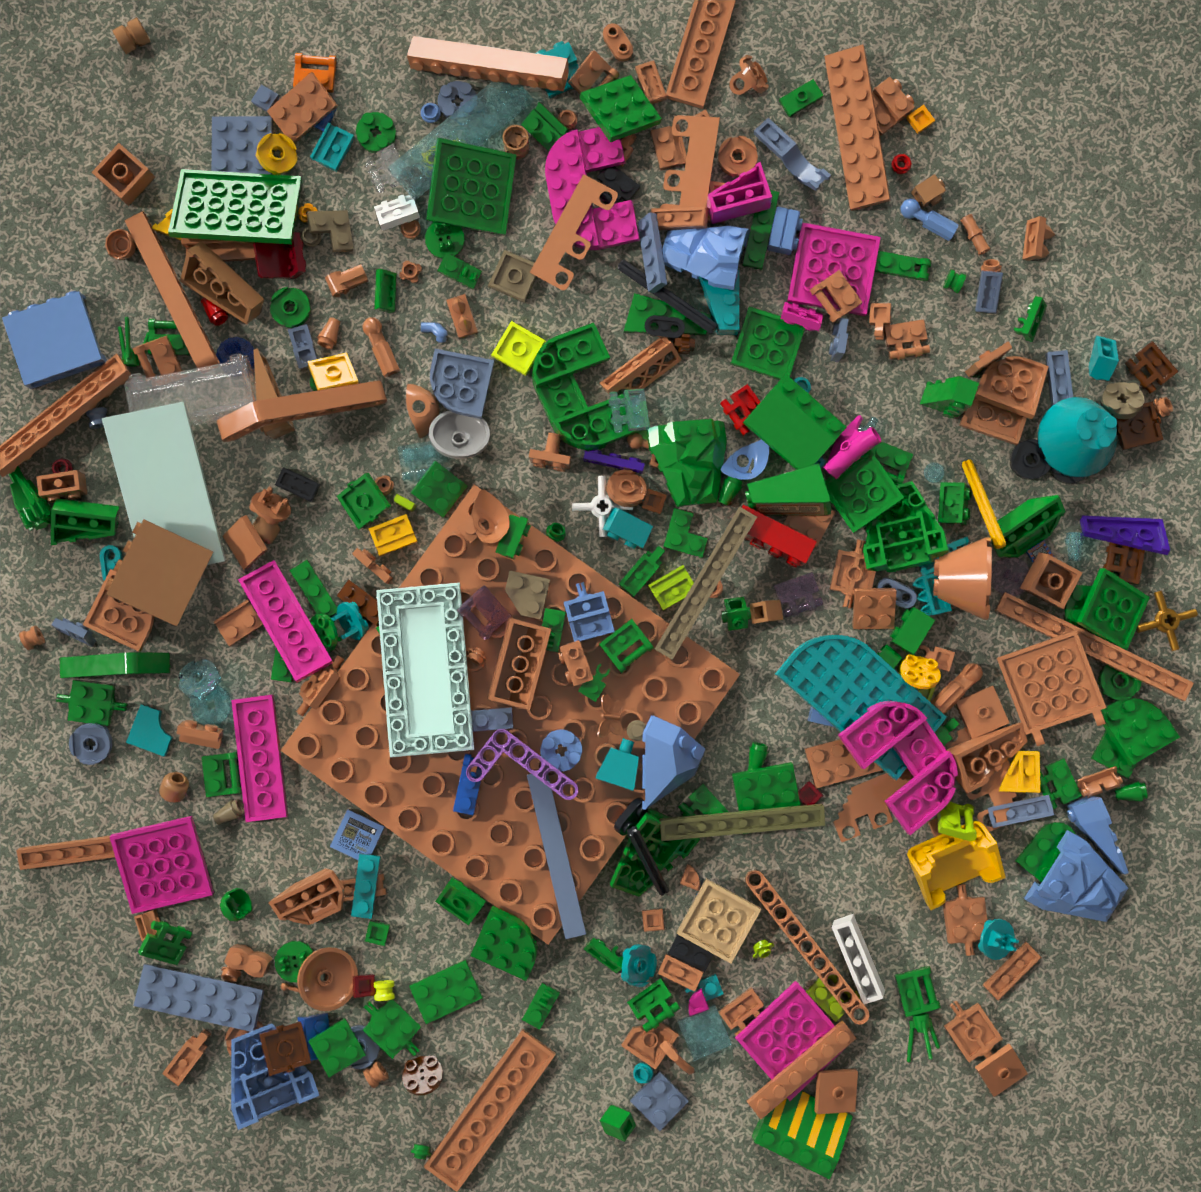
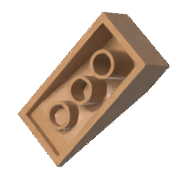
[254,348,295,439]

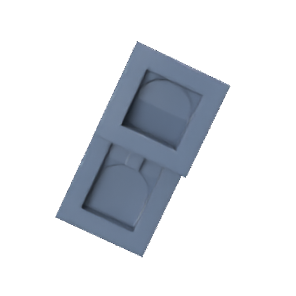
[288,324,318,369]

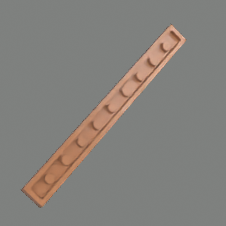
[995,592,1194,701]

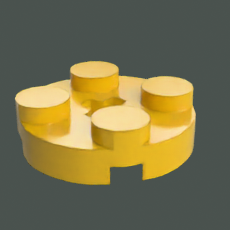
[255,133,297,175]

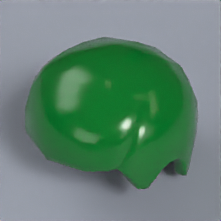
[220,888,252,922]

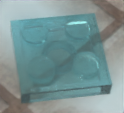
[677,1005,732,1061]

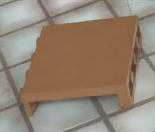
[104,519,213,626]

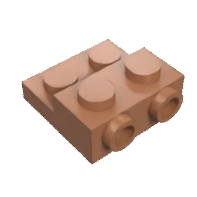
[872,77,914,136]

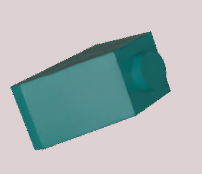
[1088,335,1119,381]

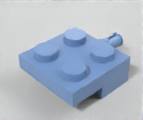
[564,582,615,642]

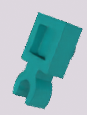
[685,974,723,1001]

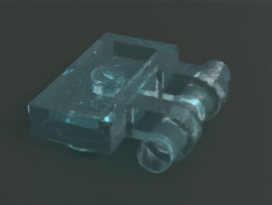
[608,389,650,433]
[397,441,441,481]

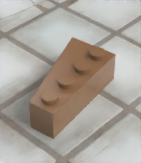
[180,241,264,324]

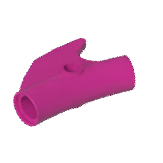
[823,415,882,479]

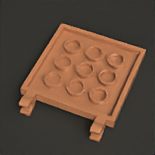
[997,630,1106,746]

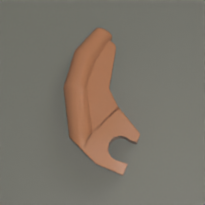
[660,1040,695,1074]

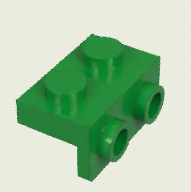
[496,514,531,560]

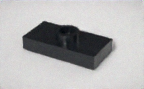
[275,467,321,502]

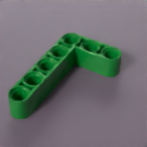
[59,652,170,678]

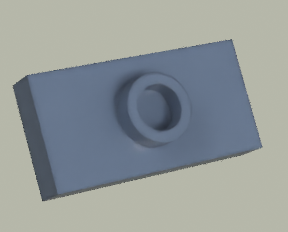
[975,270,1003,313]

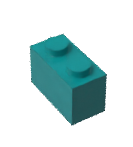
[602,508,653,550]

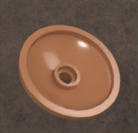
[297,947,358,1011]

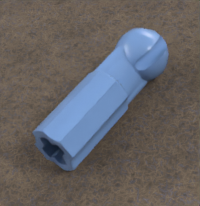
[900,199,959,241]

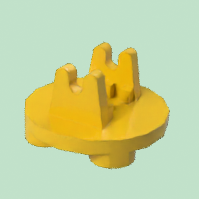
[900,654,941,689]

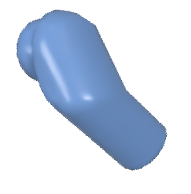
[421,322,448,343]

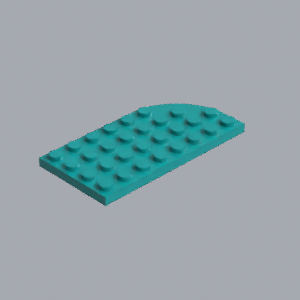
[775,635,947,780]

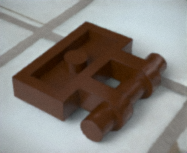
[1124,341,1178,394]
[1103,542,1145,585]

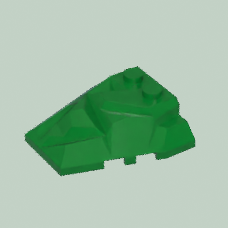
[646,419,727,507]
[863,481,949,572]
[610,809,700,897]

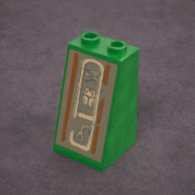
[745,464,831,516]

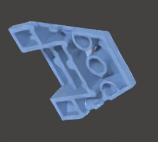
[662,226,750,290]
[1024,830,1128,922]
[231,1023,319,1130]

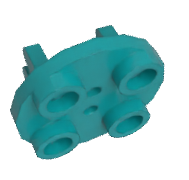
[331,602,369,640]
[978,919,1019,960]

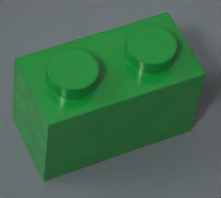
[890,607,935,655]

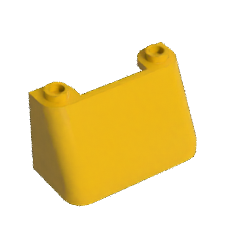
[907,821,1006,910]

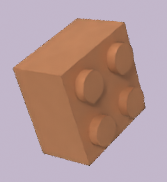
[92,143,155,206]
[1020,552,1082,609]

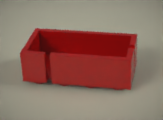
[741,504,817,568]

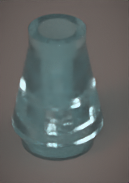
[1064,532,1085,561]

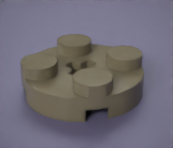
[1101,382,1144,419]

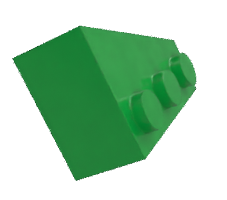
[920,376,979,418]
[51,499,120,546]

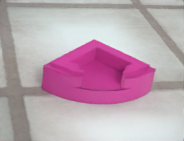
[688,988,709,1016]

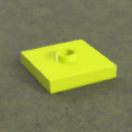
[491,321,546,376]

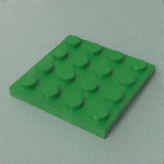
[426,138,517,236]

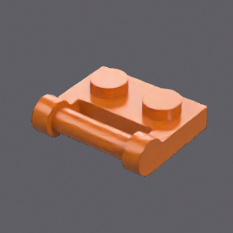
[293,52,337,93]

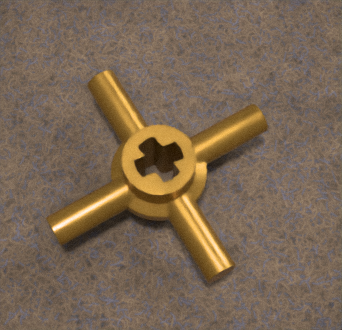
[1136,590,1198,651]

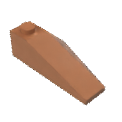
[947,722,1028,793]

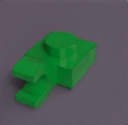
[935,718,959,746]

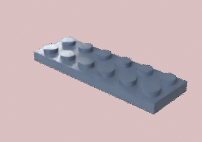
[133,964,265,1032]

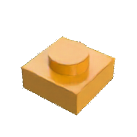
[906,105,935,134]

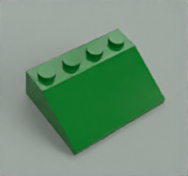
[743,374,847,470]

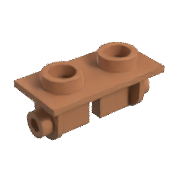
[1077,766,1123,798]

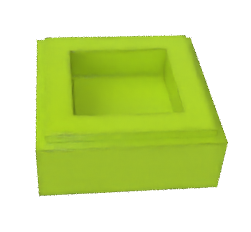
[394,494,417,512]

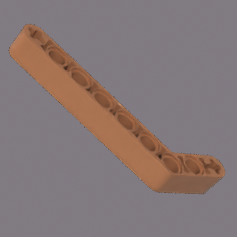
[217,381,387,442]

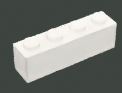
[832,914,885,1005]

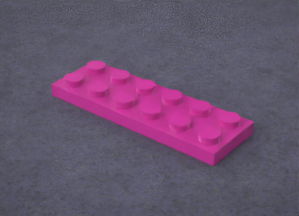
[238,560,333,683]
[231,695,288,822]

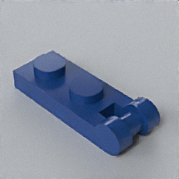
[453,753,486,815]

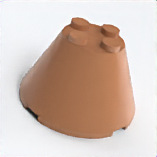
[933,537,992,620]

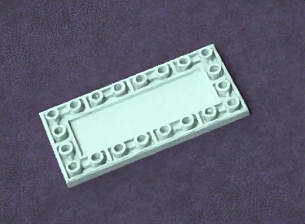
[102,401,226,565]
[376,583,474,757]

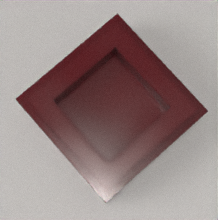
[798,781,824,805]
[353,974,375,998]

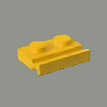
[369,514,418,556]

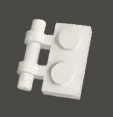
[374,194,420,231]

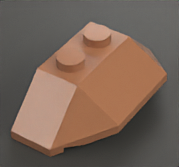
[269,868,344,925]

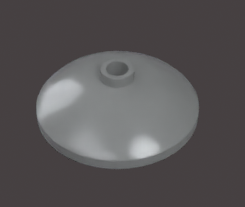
[429,410,490,459]

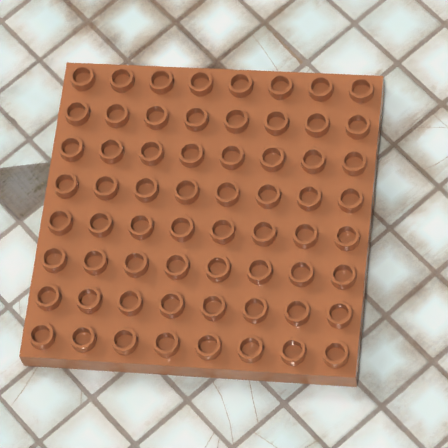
[280,484,740,945]

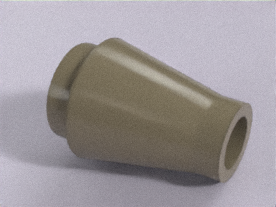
[213,799,245,825]

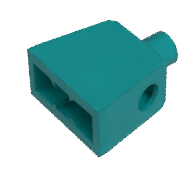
[595,738,639,791]

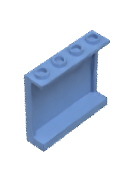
[2,291,107,389]

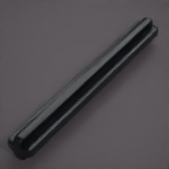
[627,826,669,896]

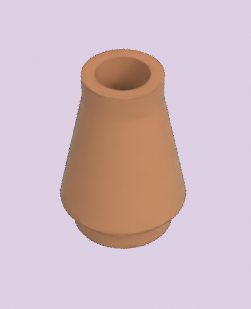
[317,318,341,349]

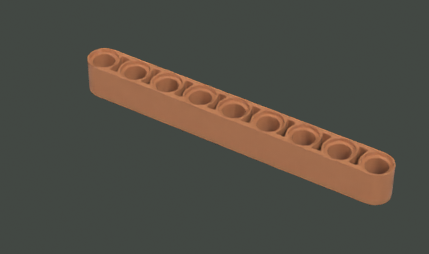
[125,211,220,373]
[745,870,869,1025]

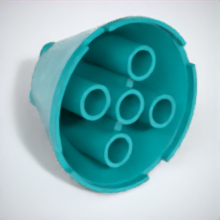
[1038,397,1117,477]

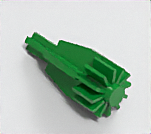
[9,466,51,531]

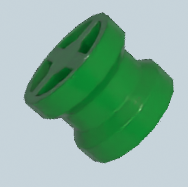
[943,269,966,294]

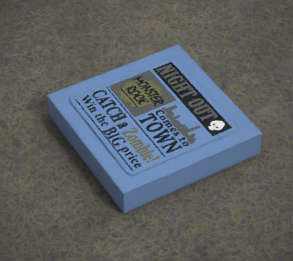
[330,809,385,860]

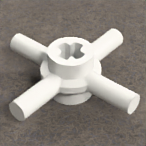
[572,476,633,537]

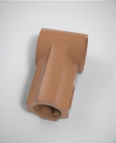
[325,264,368,298]

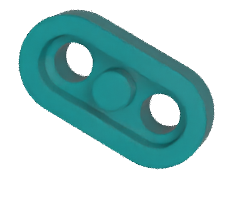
[100,545,123,581]

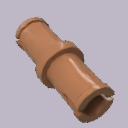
[960,214,990,255]

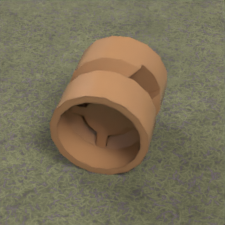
[112,17,151,54]
[502,125,530,159]

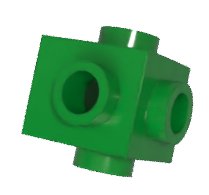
[721,597,751,631]

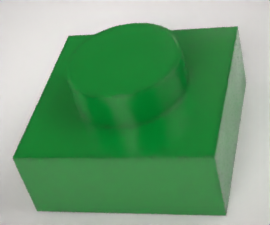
[365,920,390,946]

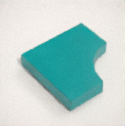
[126,704,173,757]

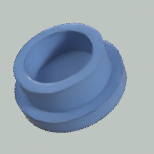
[421,103,441,123]

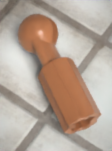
[362,317,400,377]
[931,663,983,715]

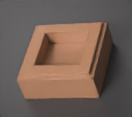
[642,908,665,932]

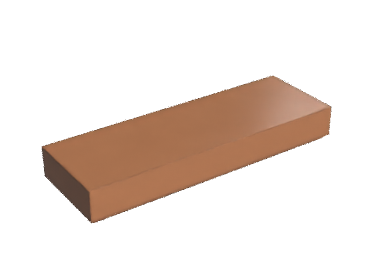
[651,206,709,230]
[983,942,1042,1001]

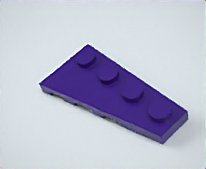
[1080,515,1170,555]

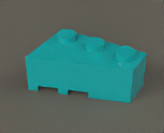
[698,270,739,335]

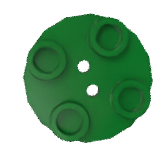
[425,222,465,259]
[310,613,342,653]
[275,941,314,982]

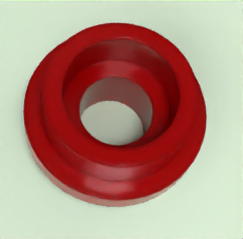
[891,154,912,174]

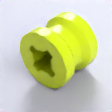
[374,980,395,1001]

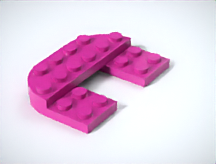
[545,127,640,250]
[838,701,958,835]

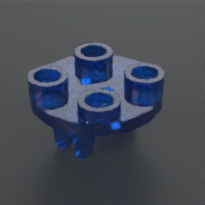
[216,337,255,377]

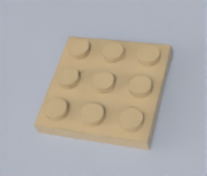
[677,878,761,963]

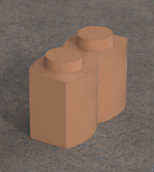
[224,944,273,977]

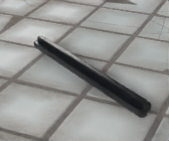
[618,259,717,334]

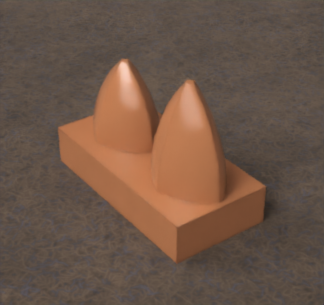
[1022,216,1055,261]
[446,294,478,339]

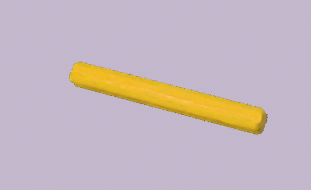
[962,459,1006,549]

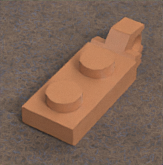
[162,1029,211,1086]

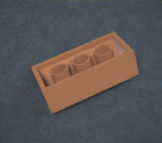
[488,618,551,710]

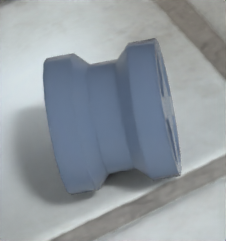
[86,407,107,429]

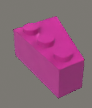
[707,162,772,224]

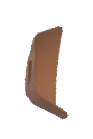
[406,384,440,438]
[472,490,510,543]

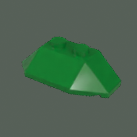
[991,495,1066,558]

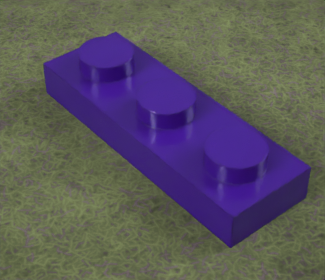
[583,450,645,474]

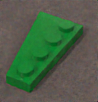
[623,293,711,335]

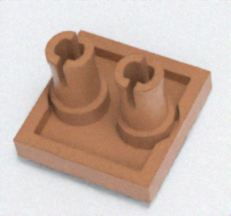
[529,433,571,472]

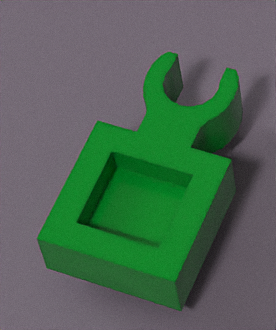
[578,664,610,702]

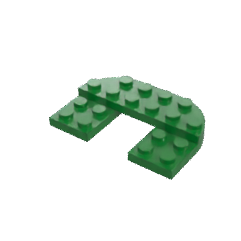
[532,322,643,450]

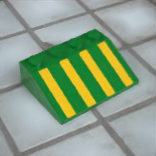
[752,1090,853,1180]

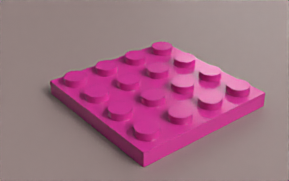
[787,222,881,316]
[110,816,214,914]
[735,981,849,1101]

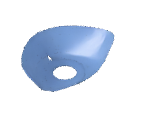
[721,439,769,480]

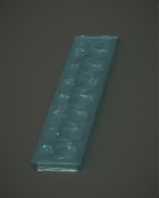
[388,81,534,200]

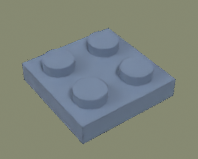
[630,1070,689,1131]

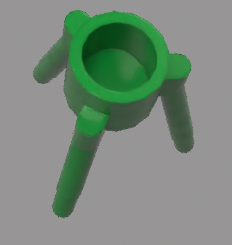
[118,317,149,367]
[907,1013,940,1063]

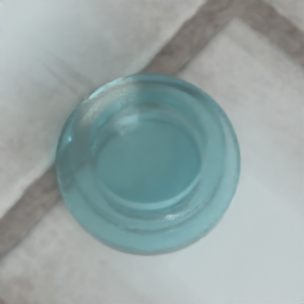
[924,462,944,483]

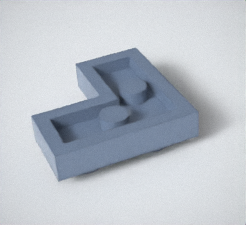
[828,318,849,362]
[52,618,96,647]

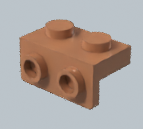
[558,640,593,687]
[176,720,224,749]

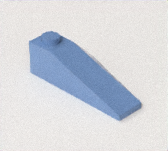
[1066,796,1129,874]

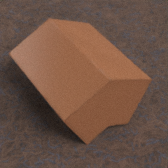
[134,909,160,941]

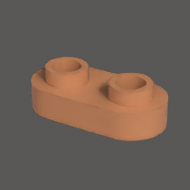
[603,23,633,62]

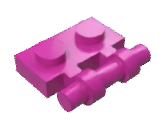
[780,302,823,331]

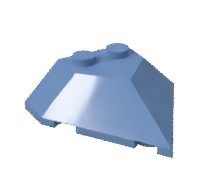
[642,716,705,810]

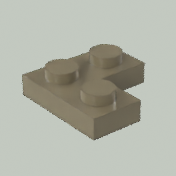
[307,210,354,252]

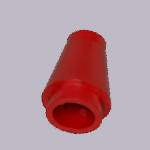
[201,298,228,326]

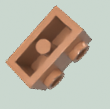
[36,470,88,503]

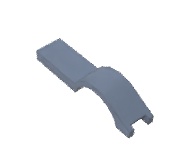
[754,118,831,191]

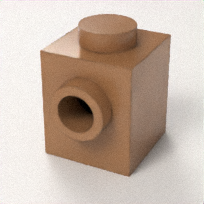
[911,174,946,209]
[749,600,783,624]

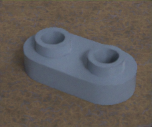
[877,578,917,608]

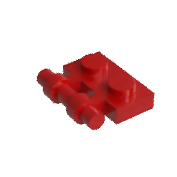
[720,384,760,436]

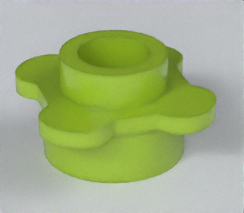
[753,940,774,959]

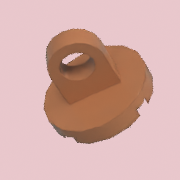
[730,55,769,95]

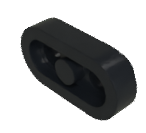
[645,315,685,339]
[614,797,648,836]

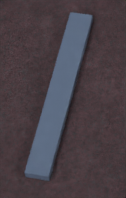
[527,773,586,939]

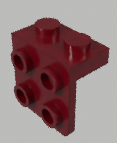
[253,232,306,279]

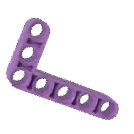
[466,729,578,800]

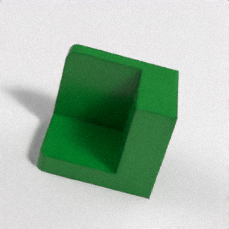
[599,1105,636,1142]

